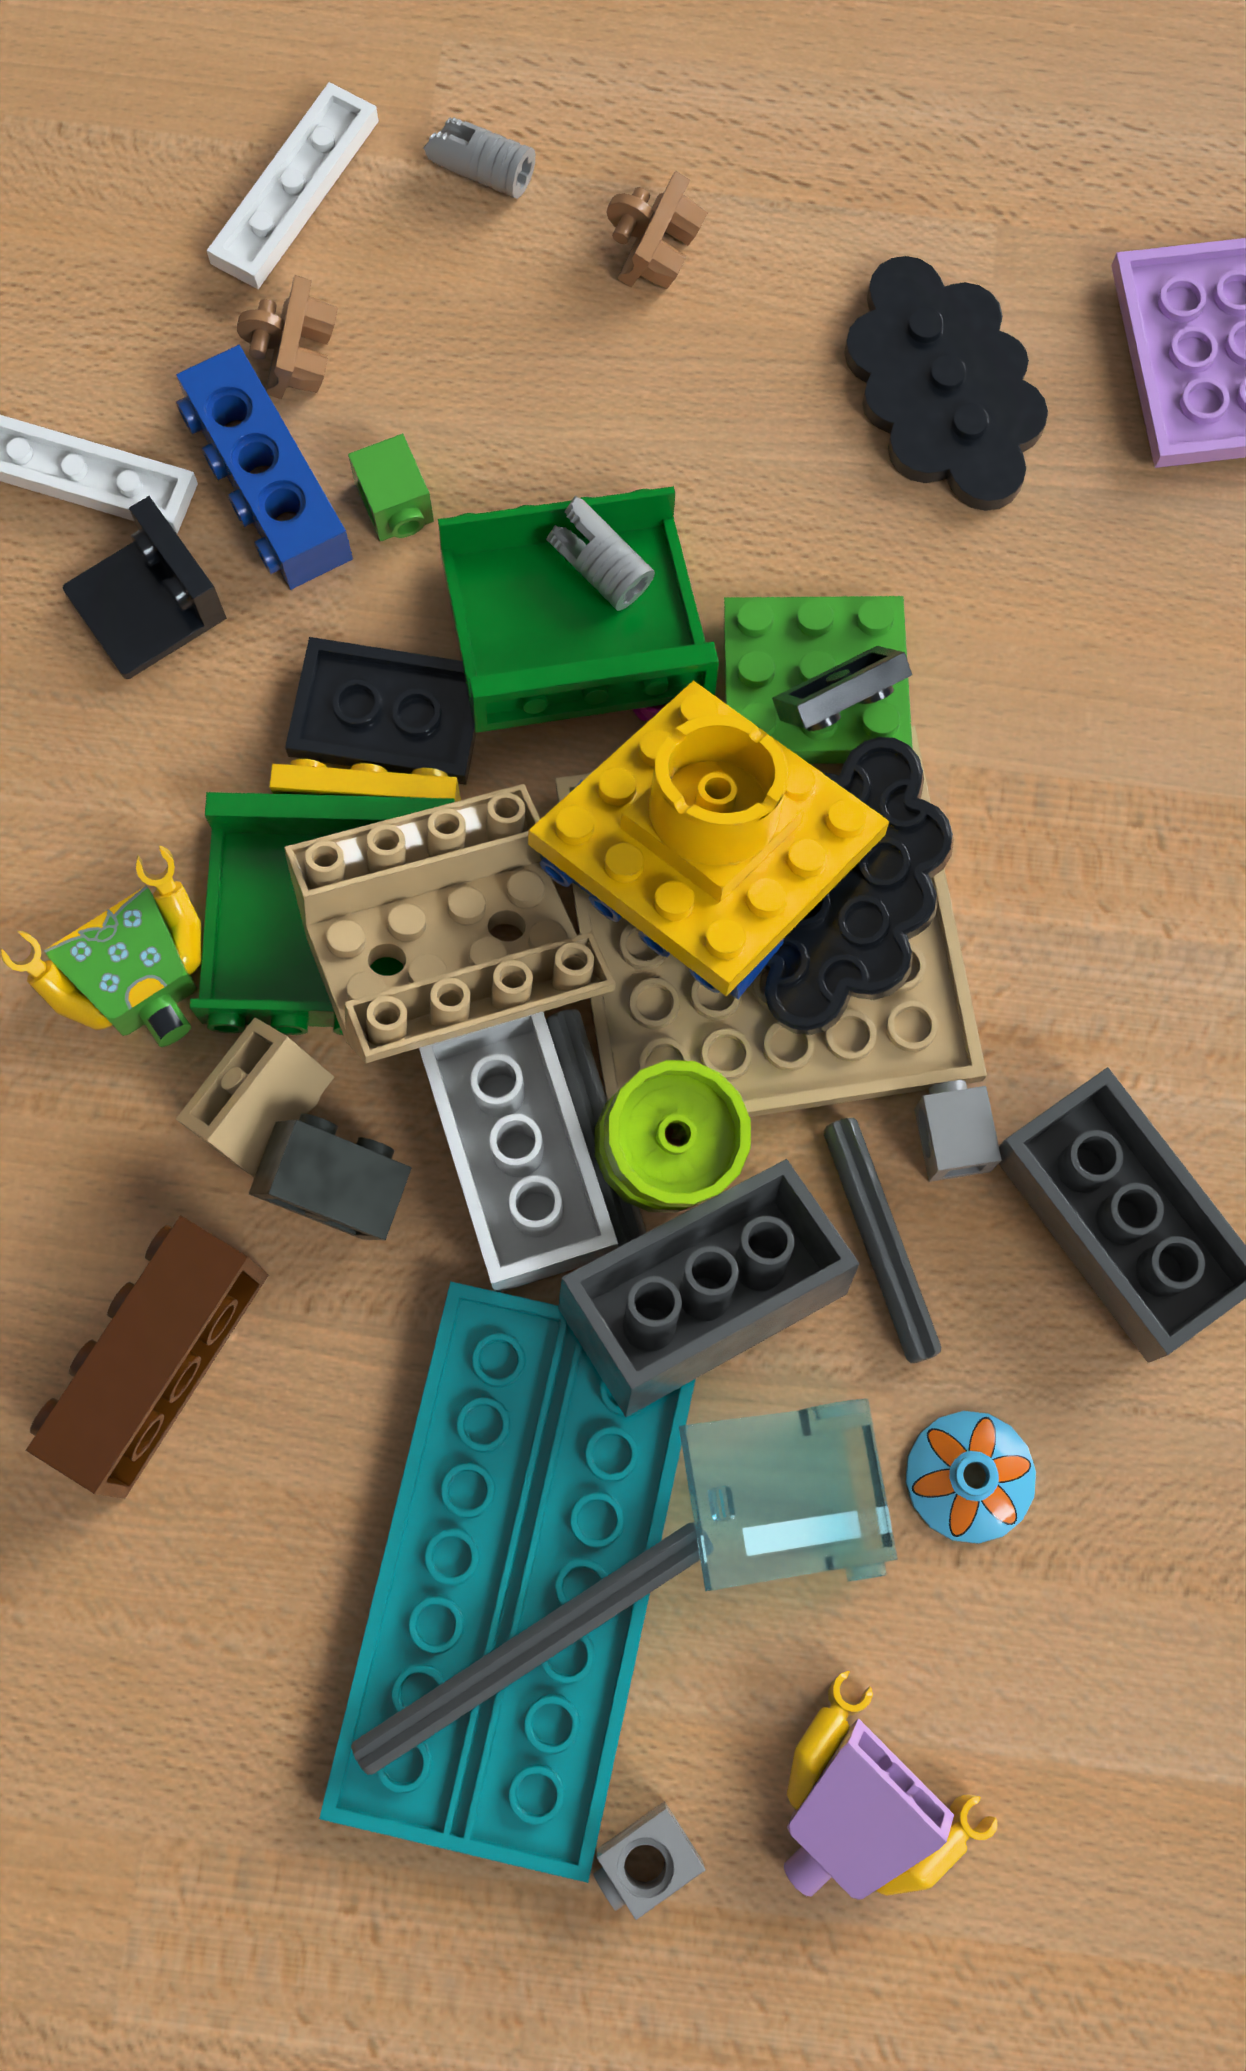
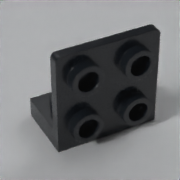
[63,496,227,679]

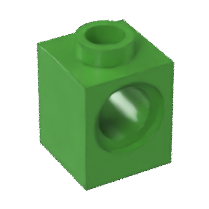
[348,434,434,542]

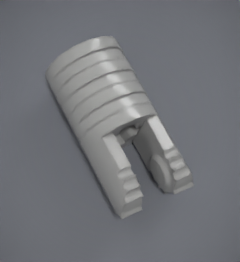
[423,117,536,199]
[546,496,655,611]

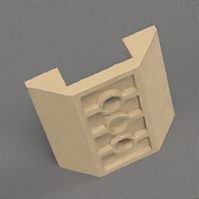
[285,784,616,1063]

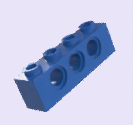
[176,344,353,590]

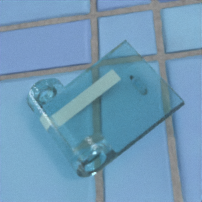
[679,1399,898,1591]

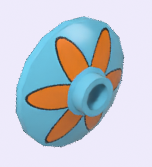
[905,1411,1036,1544]

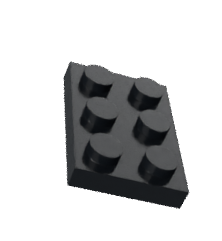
[285,637,476,785]

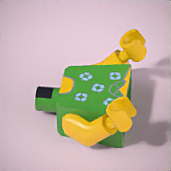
[0,846,201,1047]

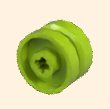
[595,1060,751,1213]

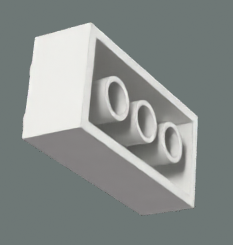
[419,1012,618,1293]

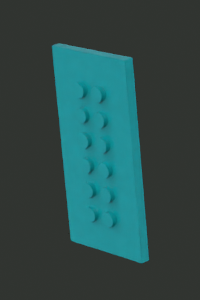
[319,1281,696,1883]

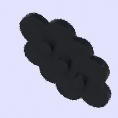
[844,256,1048,511]
[764,737,954,1035]

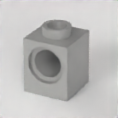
[914,1080,1002,1182]
[593,1801,706,1920]

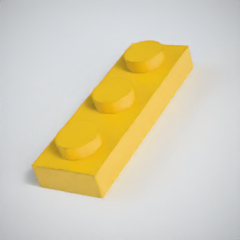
[269,759,461,802]

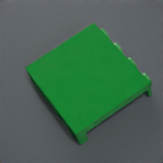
[438,486,719,733]
[190,792,455,1036]

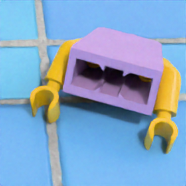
[784,1671,997,1900]

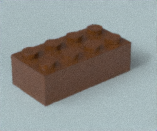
[25,1215,269,1499]

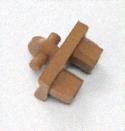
[606,171,708,289]
[237,275,338,399]

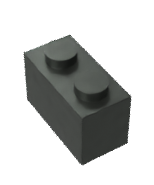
[249,1113,412,1241]

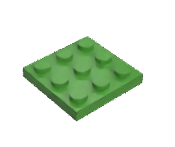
[724,596,913,764]

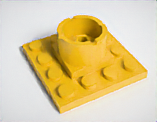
[528,680,889,996]

